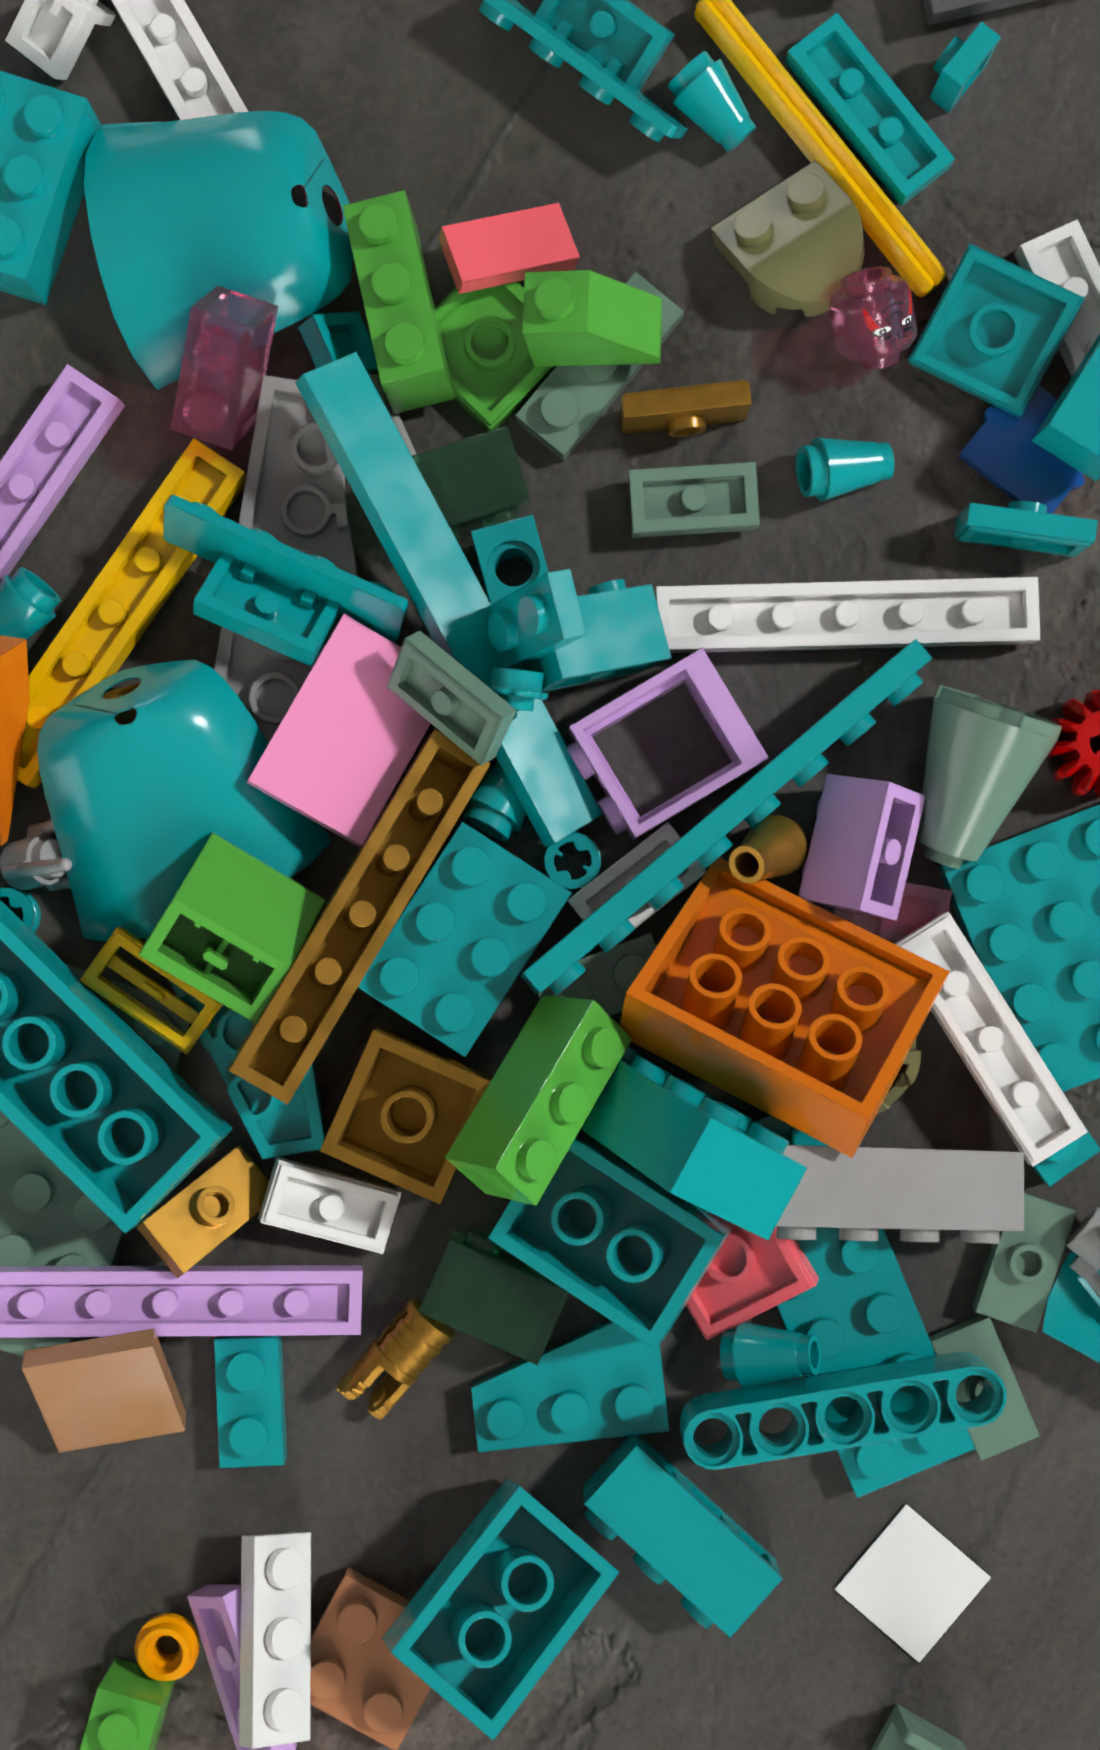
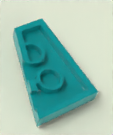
[471,1321,669,1452]

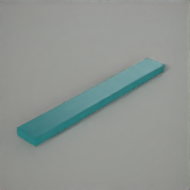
[295,352,602,847]

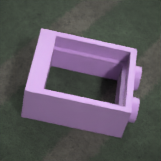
[566,647,769,841]

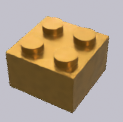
[320,1027,493,1204]

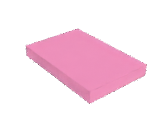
[246,614,431,847]

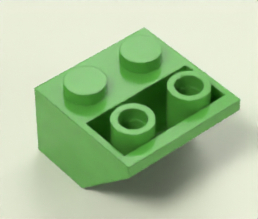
[139,832,325,1023]

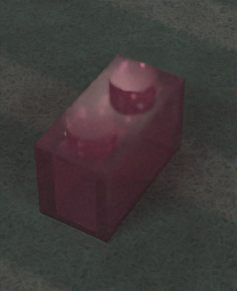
[171,285,279,450]

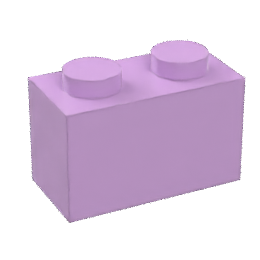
[798,774,926,921]

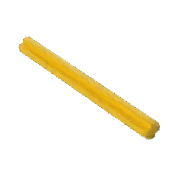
[694,0,947,298]

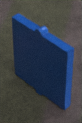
[957,385,1085,514]

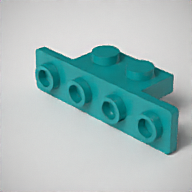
[478,0,689,142]
[163,495,409,667]

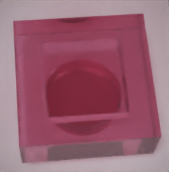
[875,883,952,944]

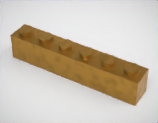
[227,729,491,1105]

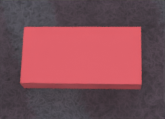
[438,203,580,294]

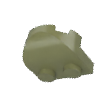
[711,160,865,317]

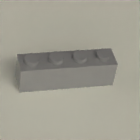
[776,1145,1024,1244]

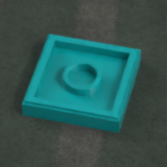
[908,243,1085,419]

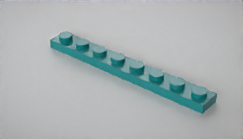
[519,639,932,995]

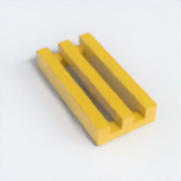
[79,926,223,1055]

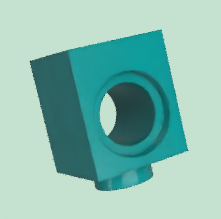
[471,515,549,604]

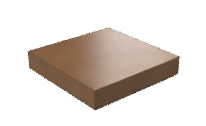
[22,1328,186,1453]

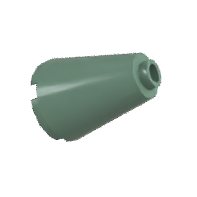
[916,684,1062,869]

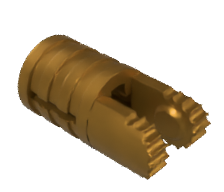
[336,1297,455,1420]

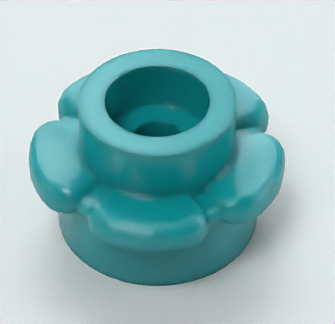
[489,667,548,712]

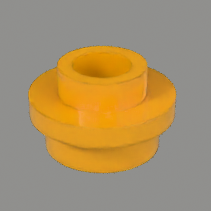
[134,1613,200,1681]

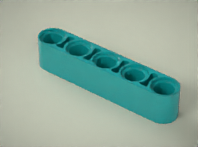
[680,1352,1007,1470]

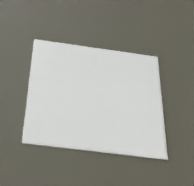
[835,1504,991,1663]

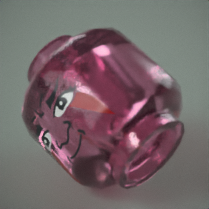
[829,266,917,369]

